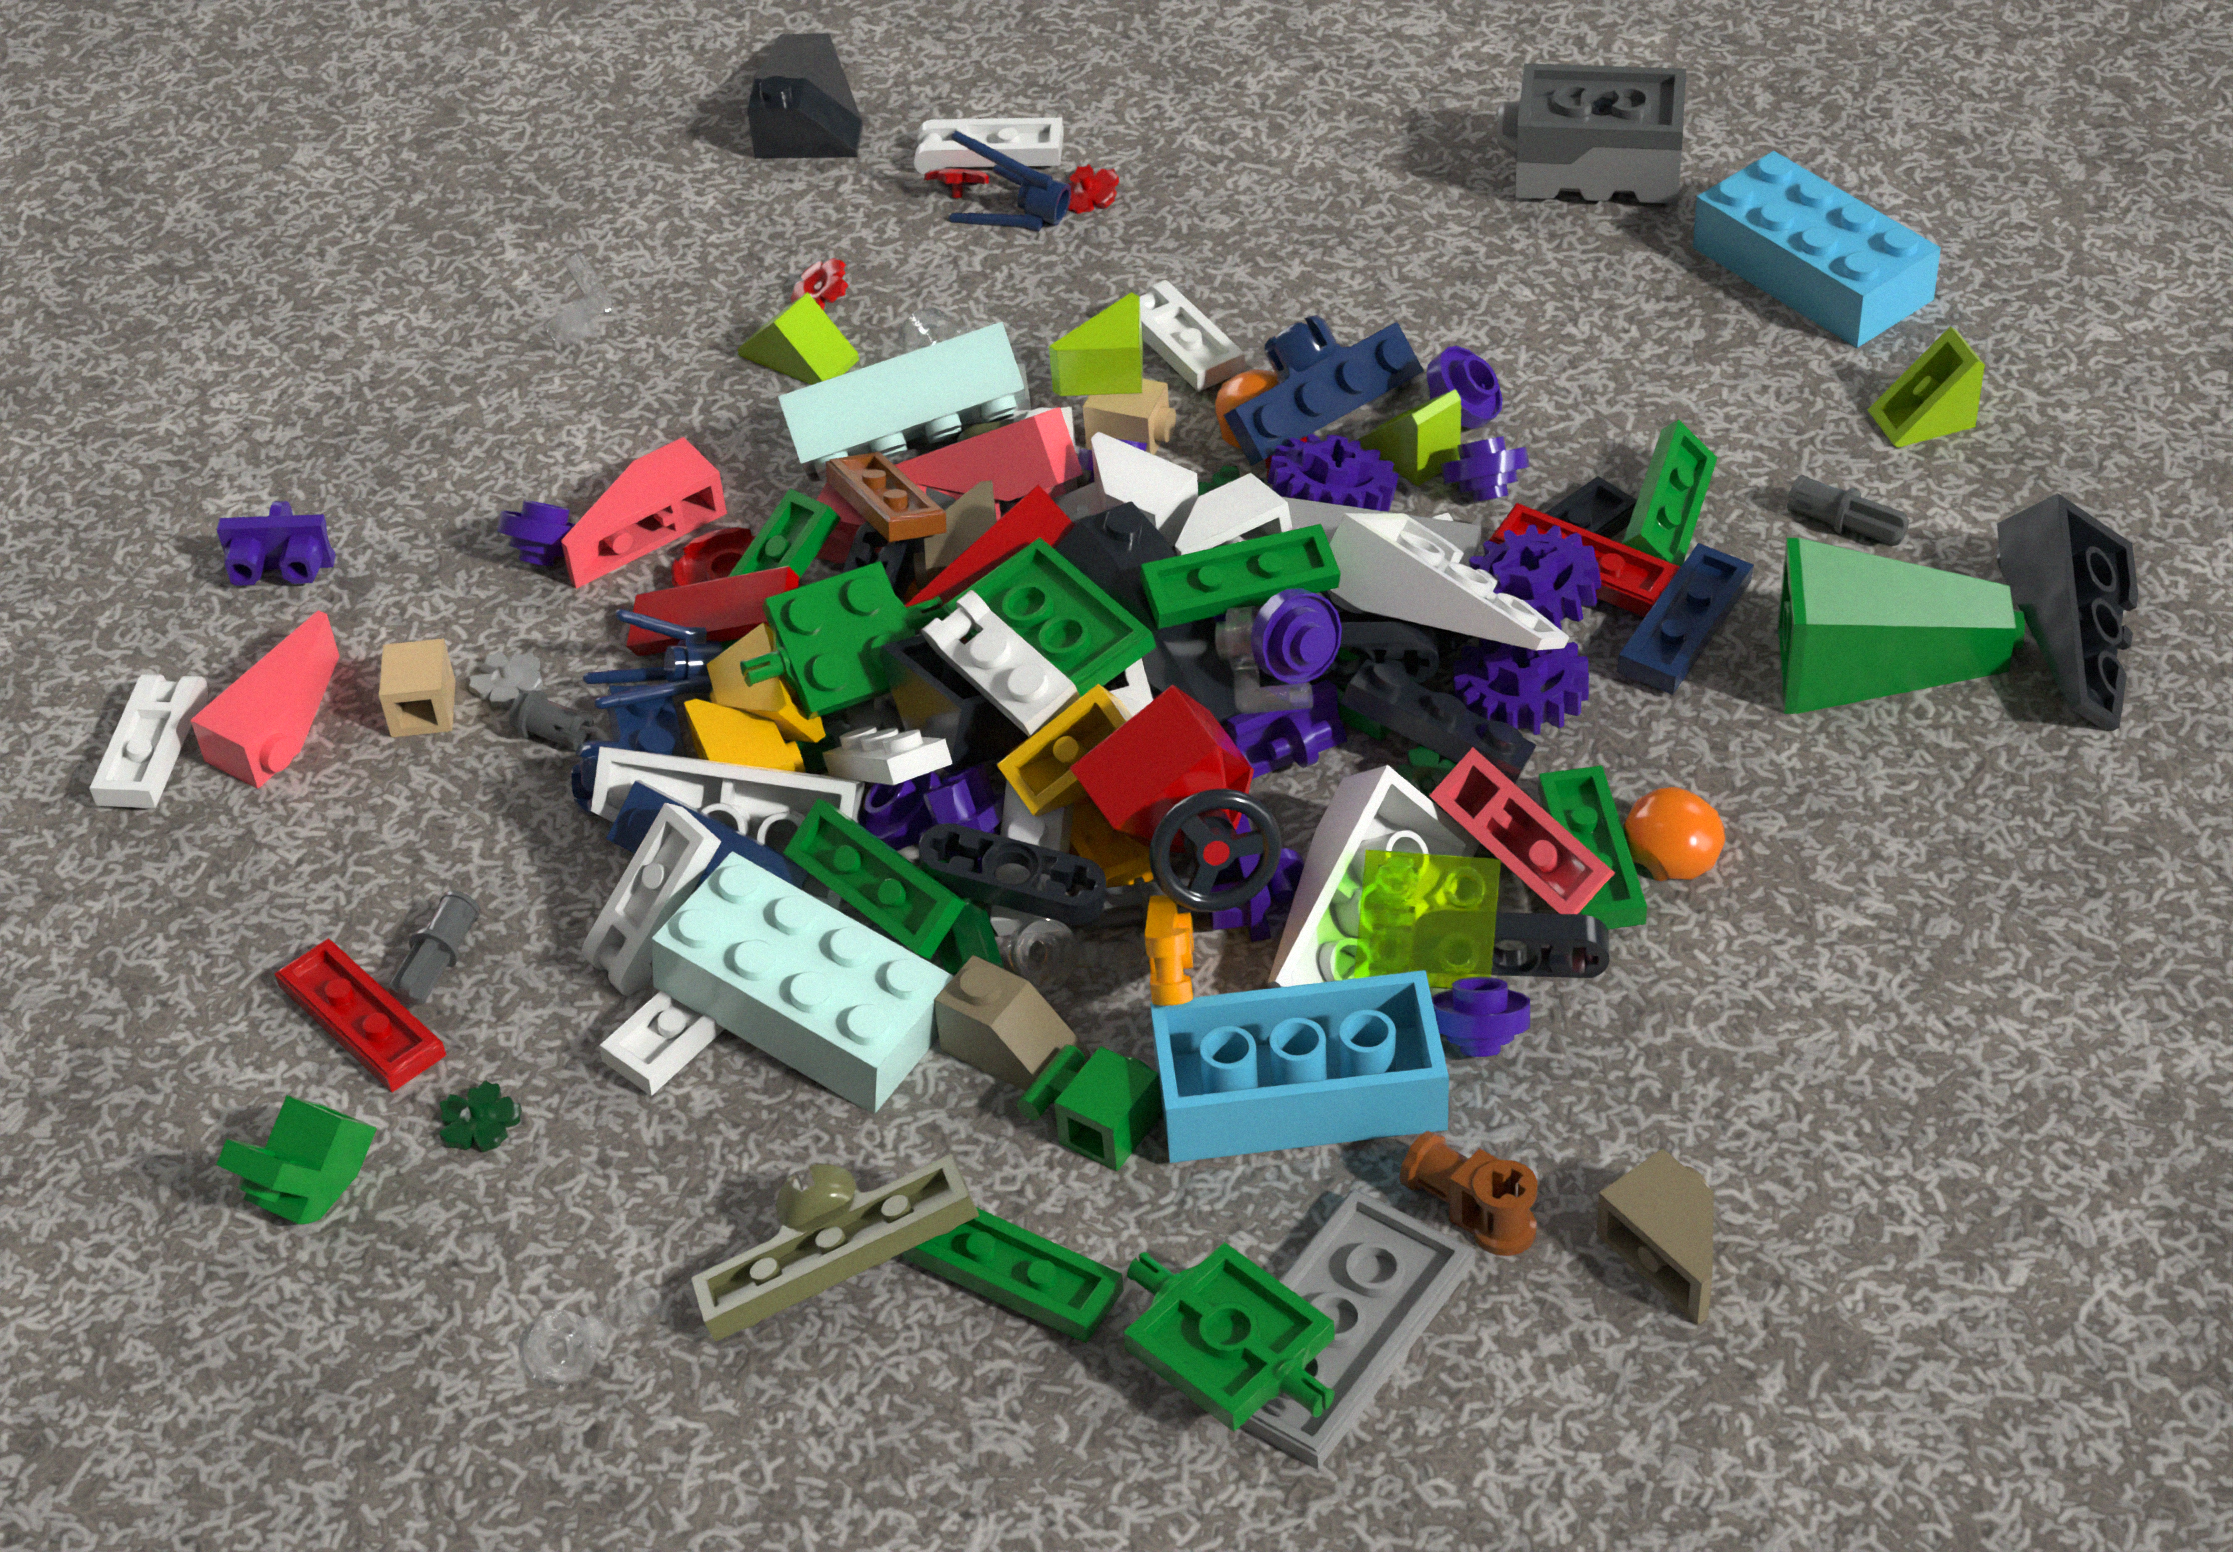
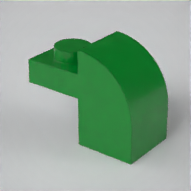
[216,1095,377,1224]

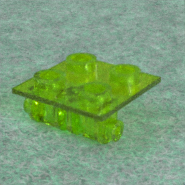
[1354,849,1501,989]

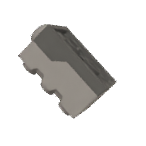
[1497,63,1686,204]

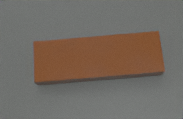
[826,452,947,542]

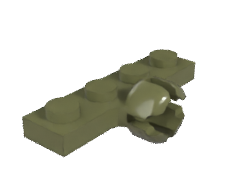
[691,1153,979,1342]

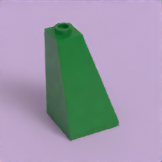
[1777,538,2025,714]

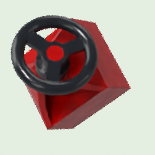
[1070,685,1282,912]

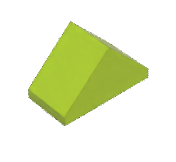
[737,292,859,385]
[1049,292,1143,396]
[1867,326,1985,448]
[1357,389,1461,487]

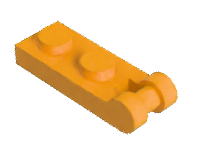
[1145,894,1194,1006]

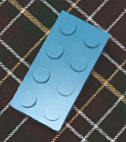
[1693,151,1941,348]
[1150,970,1449,1163]

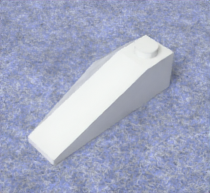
[1329,513,1570,650]
[591,747,865,912]
[1268,765,1480,988]

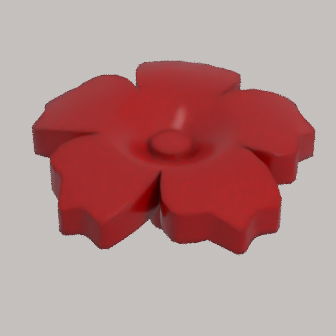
[1067,164,1120,214]
[924,168,989,198]
[790,258,848,311]

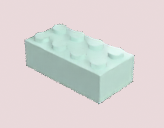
[778,322,1025,480]
[651,851,954,1114]

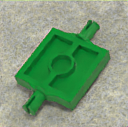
[740,561,945,720]
[1123,1242,1335,1432]

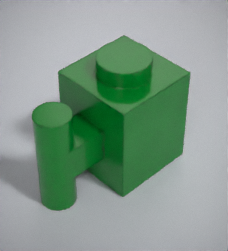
[1016,1044,1162,1172]

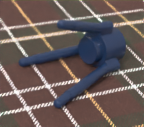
[949,131,1071,232]
[582,609,723,709]

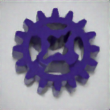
[1267,434,1398,512]
[1469,525,1601,631]
[1453,637,1589,735]

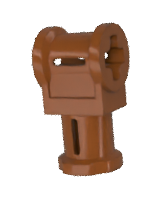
[1399,1130,1538,1256]

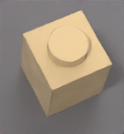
[1083,378,1176,455]
[379,638,455,737]

